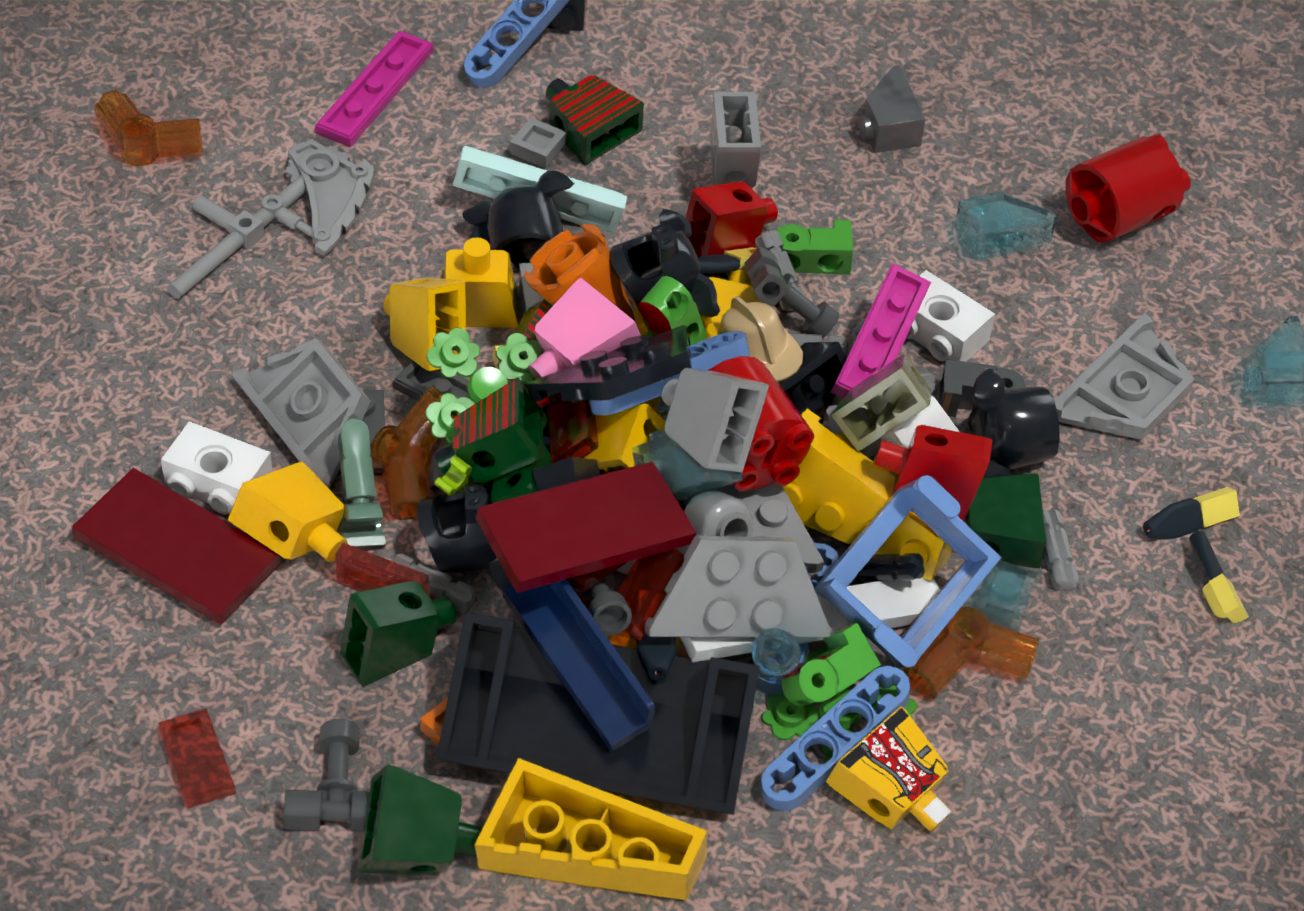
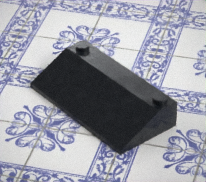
[436,612,760,815]

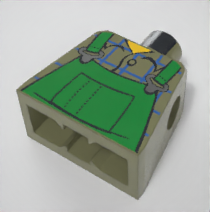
[831,354,931,452]

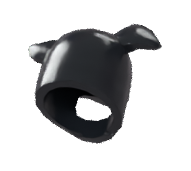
[462,170,575,273]
[609,209,720,317]
[968,368,1060,478]
[417,479,512,589]

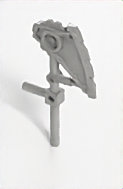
[167,139,374,299]

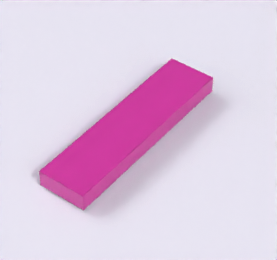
[315,31,434,148]
[831,263,931,409]

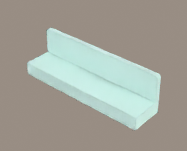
[452,146,627,232]

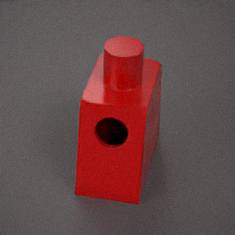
[685,181,778,257]
[873,425,993,522]

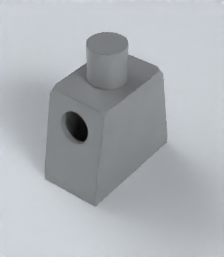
[710,92,761,188]
[662,368,769,472]

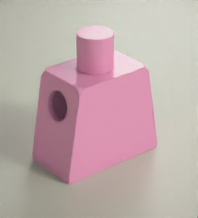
[528,278,641,379]

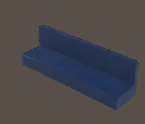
[503,579,655,752]

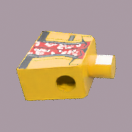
[826,706,952,833]

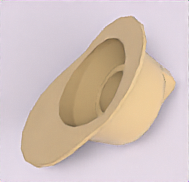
[719,296,803,382]

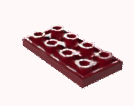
[475,461,697,593]
[71,467,281,625]

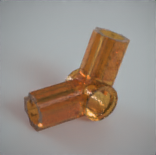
[94,89,203,167]
[371,387,456,521]
[903,606,1039,700]

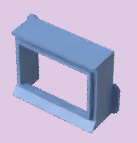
[814,475,1002,668]

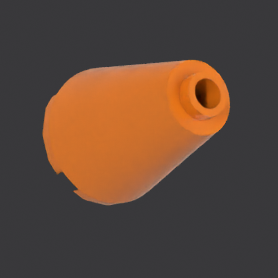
[524,224,635,321]

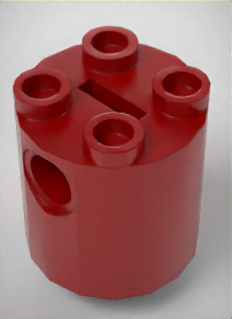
[1065,134,1191,243]
[707,356,815,492]

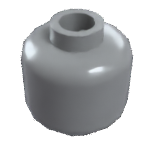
[684,489,753,537]

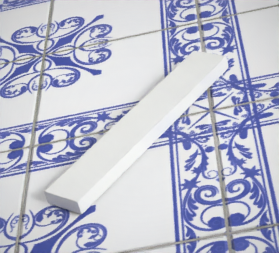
[680,577,940,663]

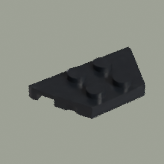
[526,325,692,402]

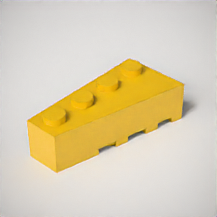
[782,409,953,581]
[475,758,707,901]

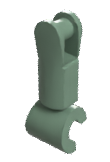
[337,418,386,547]

